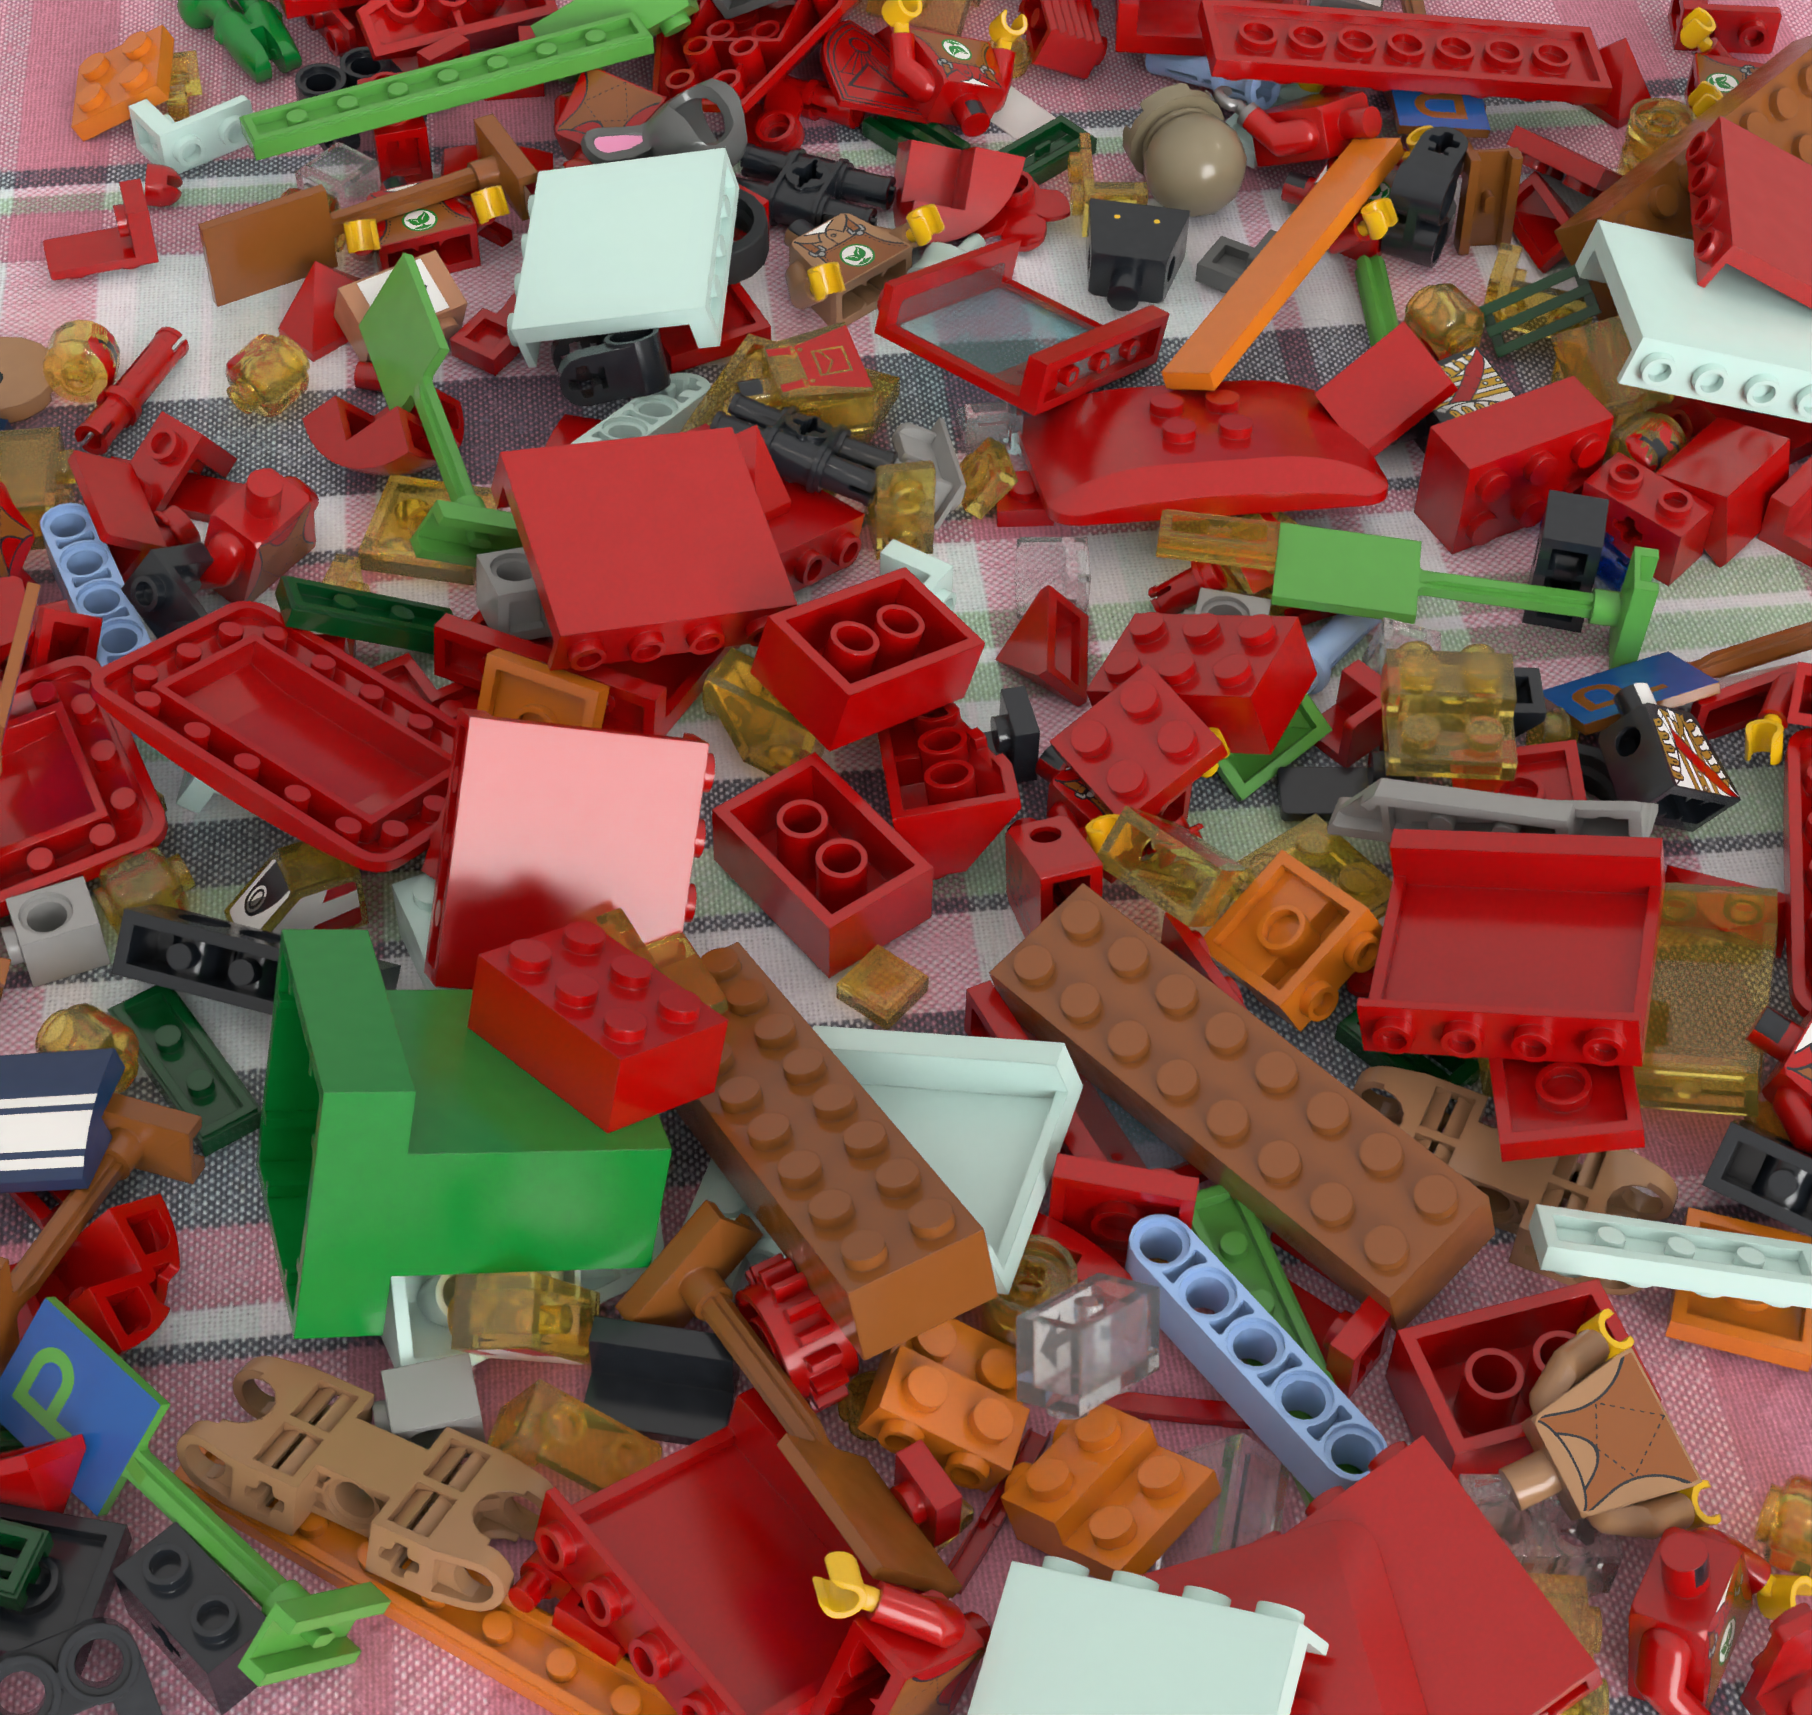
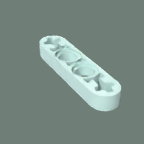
[571,373,710,444]

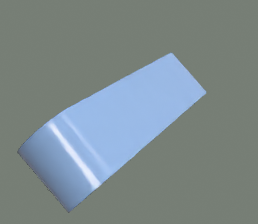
[40,503,151,738]
[1125,1214,1387,1499]

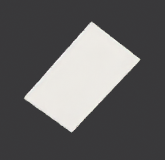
[990,86,1056,140]

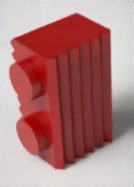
[1018,0,1108,80]

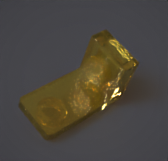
[1068,133,1148,237]
[1480,242,1593,339]
[864,460,936,560]
[487,1379,662,1493]

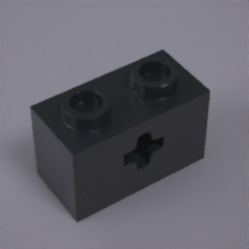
[1522,490,1609,633]
[112,1522,266,1715]

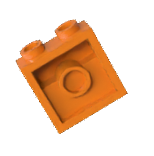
[1204,850,1383,1032]
[857,1318,1031,1493]
[1000,1400,1222,1582]

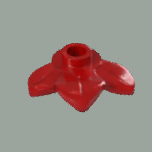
[744,80,805,153]
[969,171,1071,252]

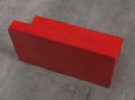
[68,450,167,583]

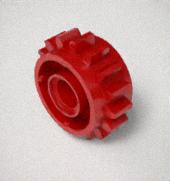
[735,1253,859,1414]

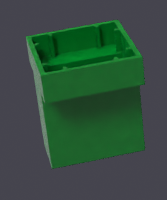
[256,929,672,1339]

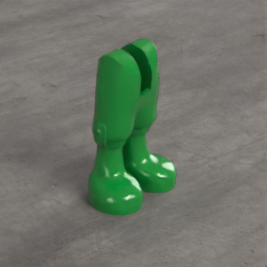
[177,0,302,84]

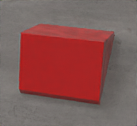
[1314,321,1459,457]
[1655,416,1790,568]

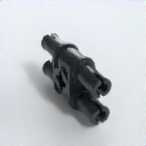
[736,143,896,227]
[709,392,898,507]

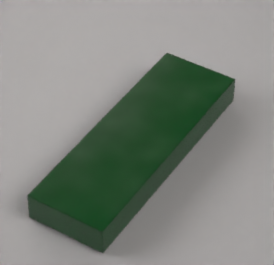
[275,576,453,655]
[107,985,262,1157]

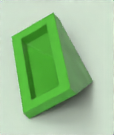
[1217,693,1332,802]

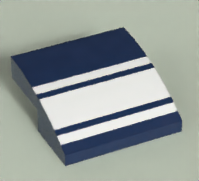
[0,1048,126,1193]

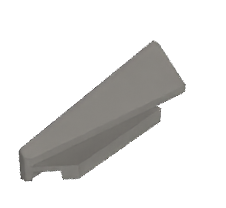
[1327,778,1658,842]

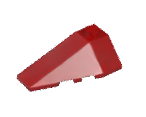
[355,0,558,61]
[877,702,1021,880]

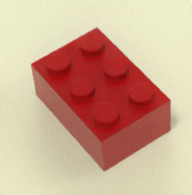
[1414,376,1614,554]
[750,567,985,752]
[1086,612,1317,755]
[712,752,934,978]
[467,920,729,1134]
[1385,1278,1662,1493]

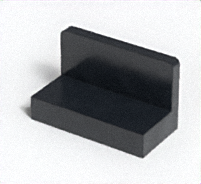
[580,1316,740,1445]

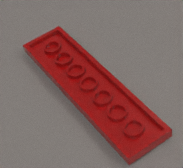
[1197,0,1613,105]
[1449,740,1645,1162]

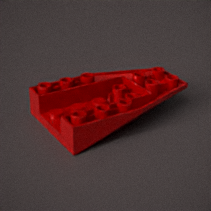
[652,0,863,113]

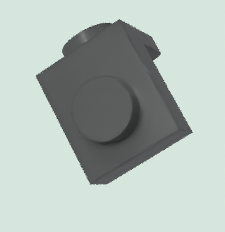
[1195,229,1277,293]

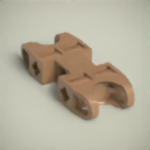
[1352,1066,1678,1296]
[176,1356,553,1612]

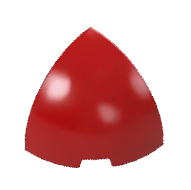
[893,139,1026,244]
[302,388,464,476]
[9,1193,180,1356]

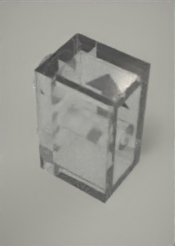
[1016,1272,1160,1419]

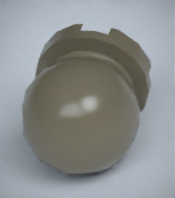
[1122,83,1247,217]

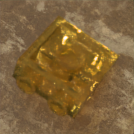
[1380,641,1518,781]

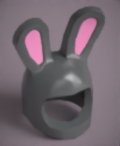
[580,78,748,168]

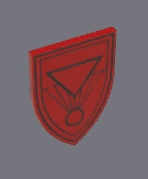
[820,19,930,124]

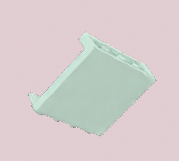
[507,148,739,368]
[1575,219,1812,423]
[731,1025,1083,1295]
[967,1556,1329,1715]

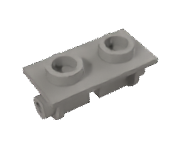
[892,417,966,530]

